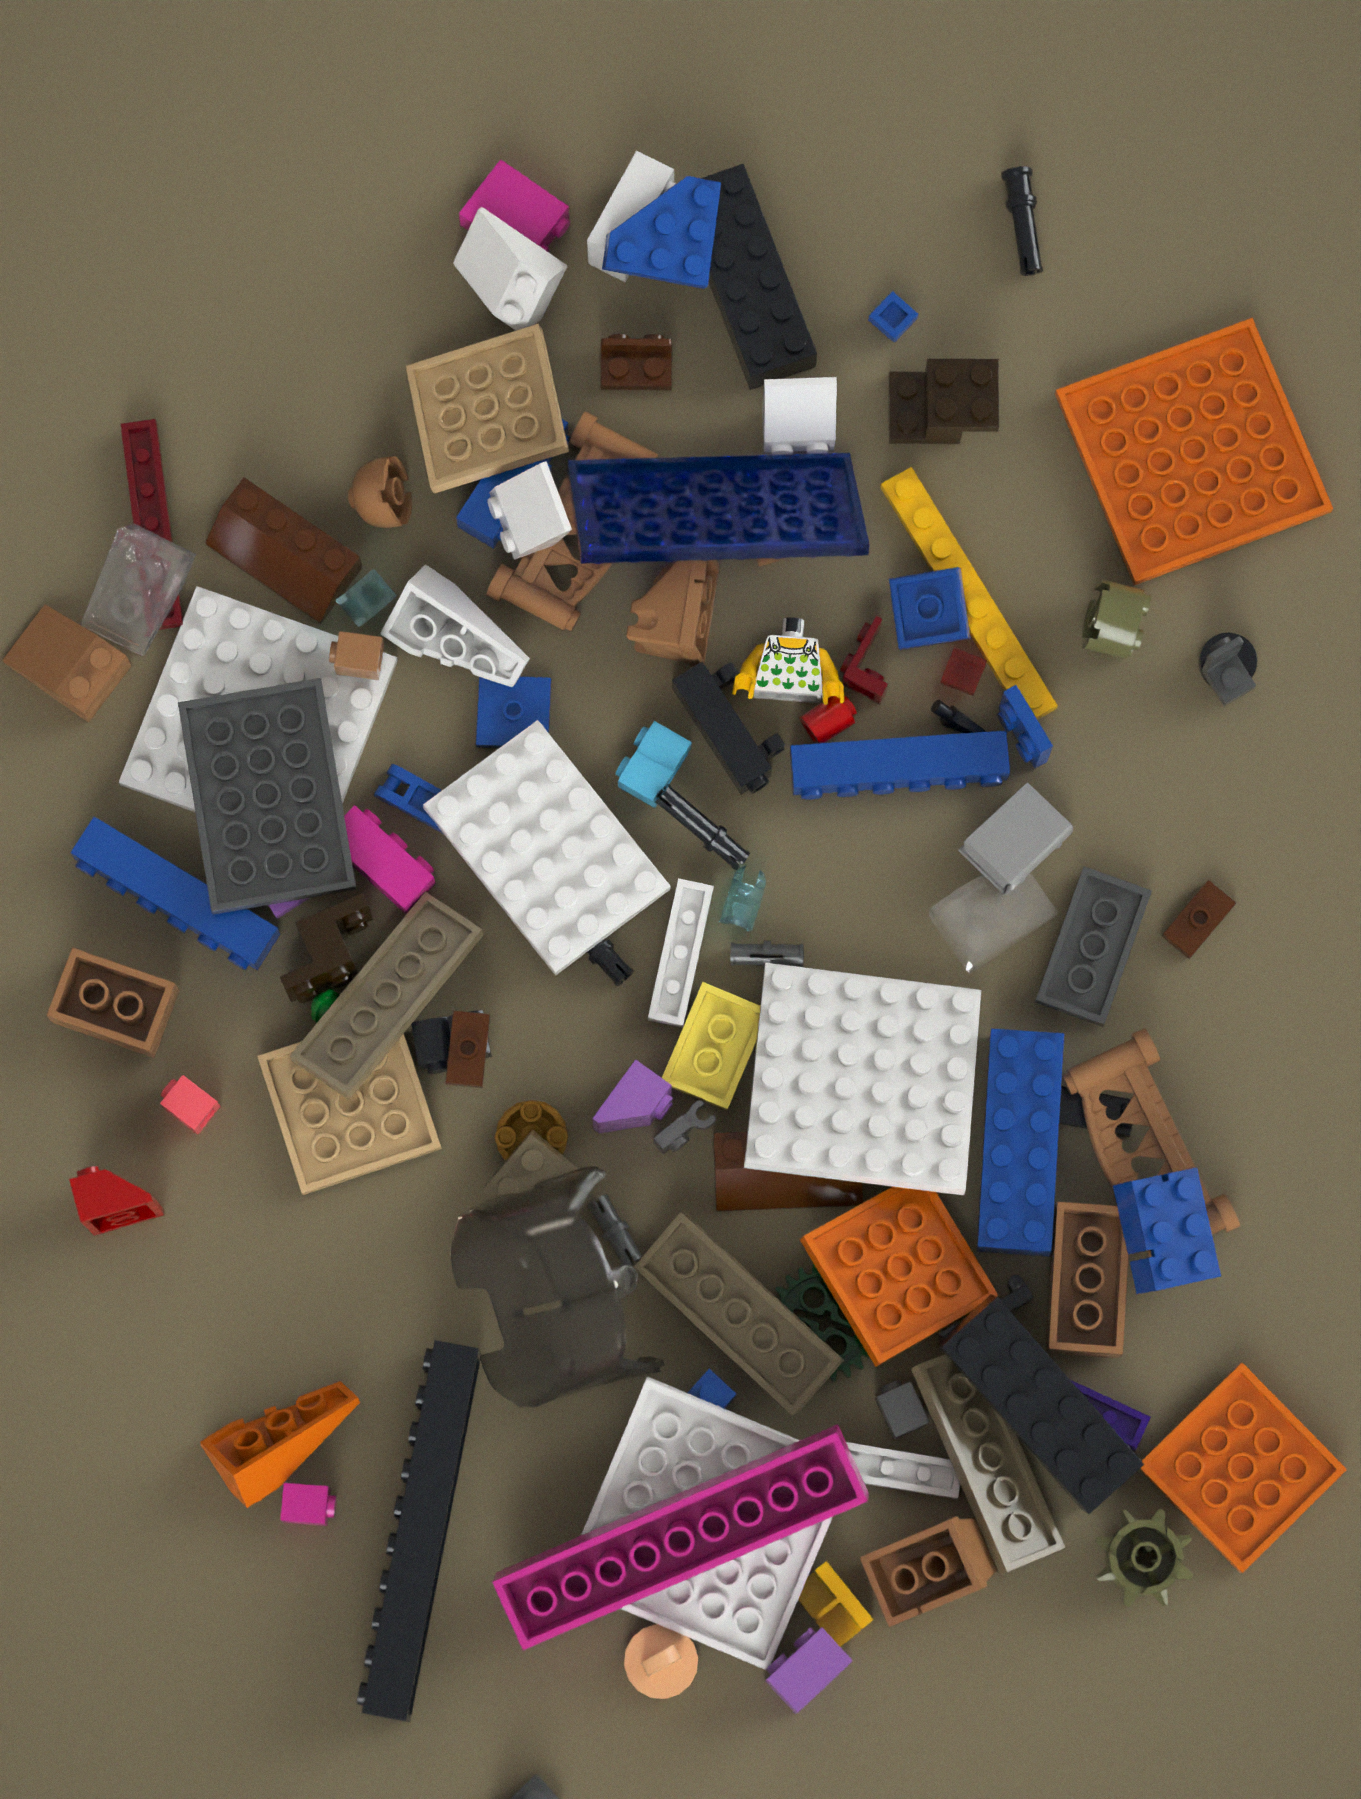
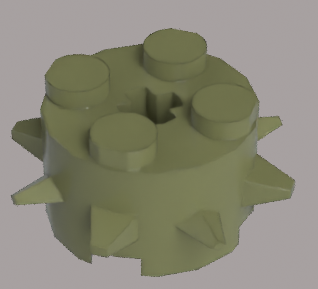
[1095,1509,1193,1607]

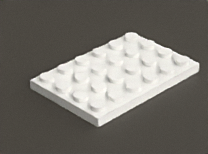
[423,720,671,976]

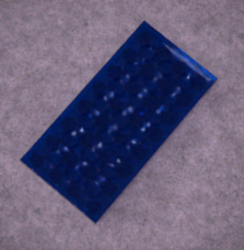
[567,453,870,564]

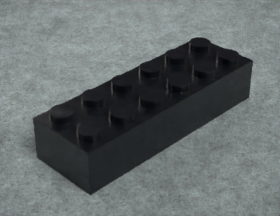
[701,163,817,390]
[936,1294,1144,1514]

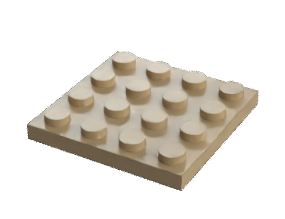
[406,324,569,494]
[257,1034,442,1195]

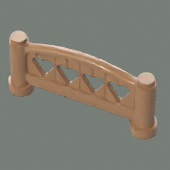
[486,411,664,632]
[1062,1028,1240,1258]

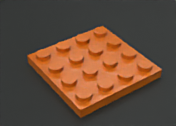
[800,1186,999,1367]
[1139,1363,1347,1574]

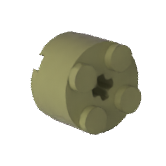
[1082,579,1151,659]

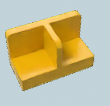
[798,1561,874,1647]

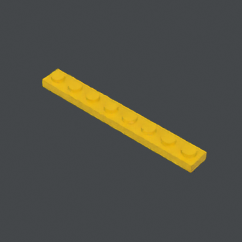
[880,467,1058,720]

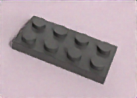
[1035,866,1152,1027]

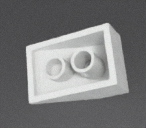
[453,207,568,331]
[762,377,837,457]
[487,461,572,560]

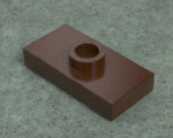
[1162,880,1236,959]
[446,1011,490,1088]

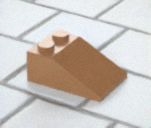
[2,605,131,723]

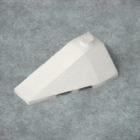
[380,564,530,687]

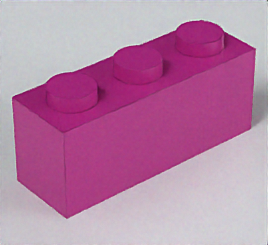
[344,805,436,915]

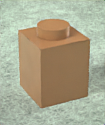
[329,631,384,680]

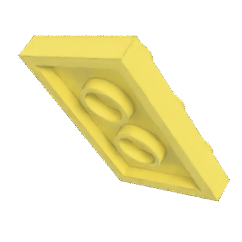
[662,982,760,1111]

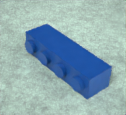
[456,419,571,549]

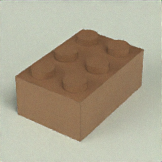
[46,947,180,1058]

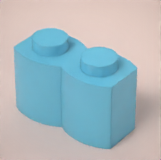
[615,721,692,808]

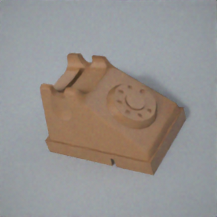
[626,544,720,667]
[860,1516,998,1627]

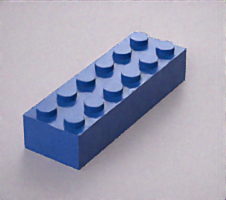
[976,1028,1064,1257]

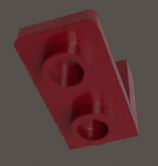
[840,616,888,704]

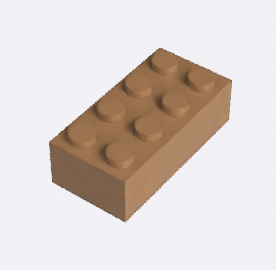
[1045,1202,1129,1359]

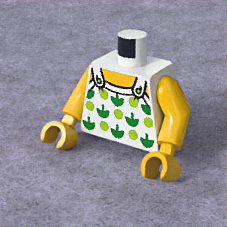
[732,617,844,705]

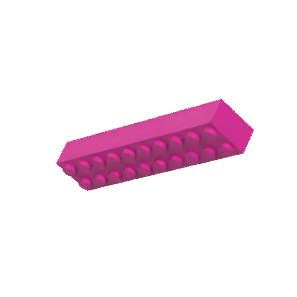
[492,1424,869,1650]

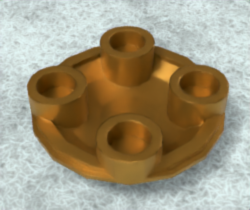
[495,1100,568,1161]

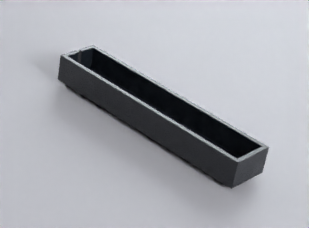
[357,1340,482,1723]

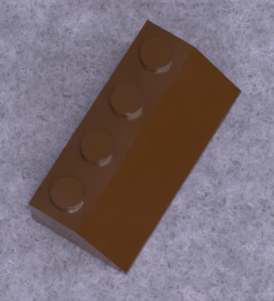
[205,477,362,624]
[713,1132,863,1212]

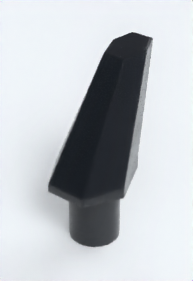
[931,700,986,733]

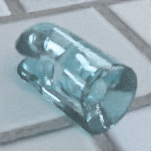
[719,865,766,932]

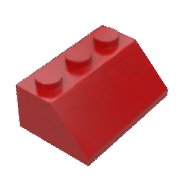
[69,1166,165,1236]

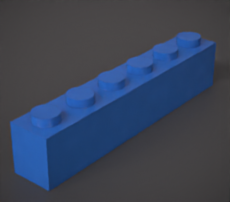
[790,730,1010,800]
[70,817,281,971]

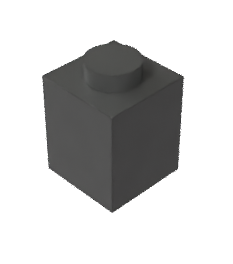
[875,1379,929,1440]

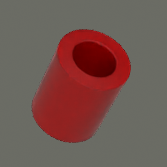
[799,696,857,744]

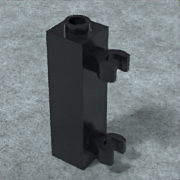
[672,661,785,794]

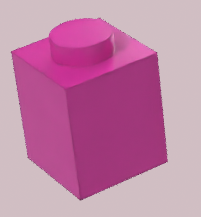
[280,1483,337,1526]

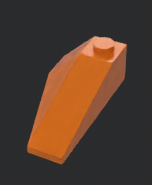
[200,1381,360,1508]

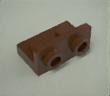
[601,334,672,390]

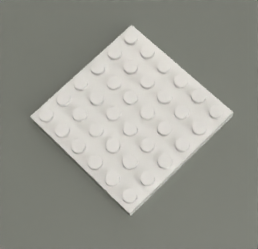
[119,586,398,812]
[744,963,981,1195]
[581,1377,832,1670]

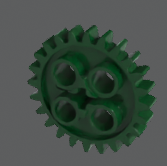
[775,1263,870,1383]

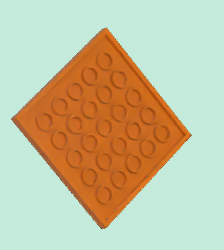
[1055,318,1333,585]

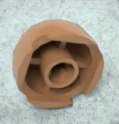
[348,456,412,528]

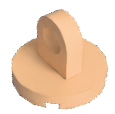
[624,1624,698,1699]

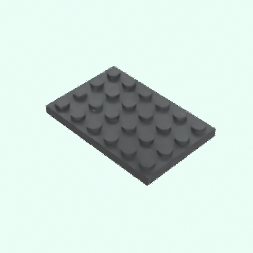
[178,678,357,915]

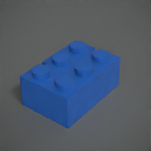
[1113,1167,1221,1294]

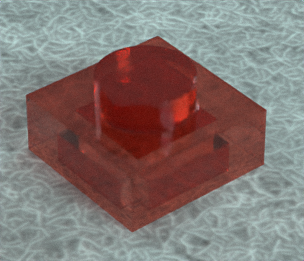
[940,648,987,696]

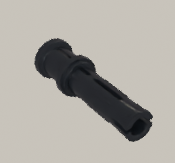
[1001,166,1043,276]

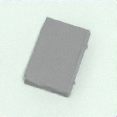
[958,782,1073,895]

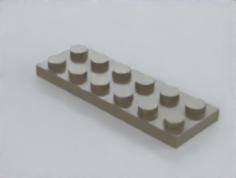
[290,891,484,1100]
[634,1212,844,1416]
[911,1354,1065,1575]

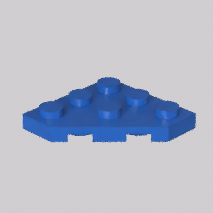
[602,176,721,289]

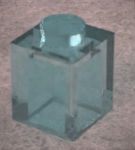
[336,569,397,627]

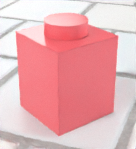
[160,1075,221,1135]

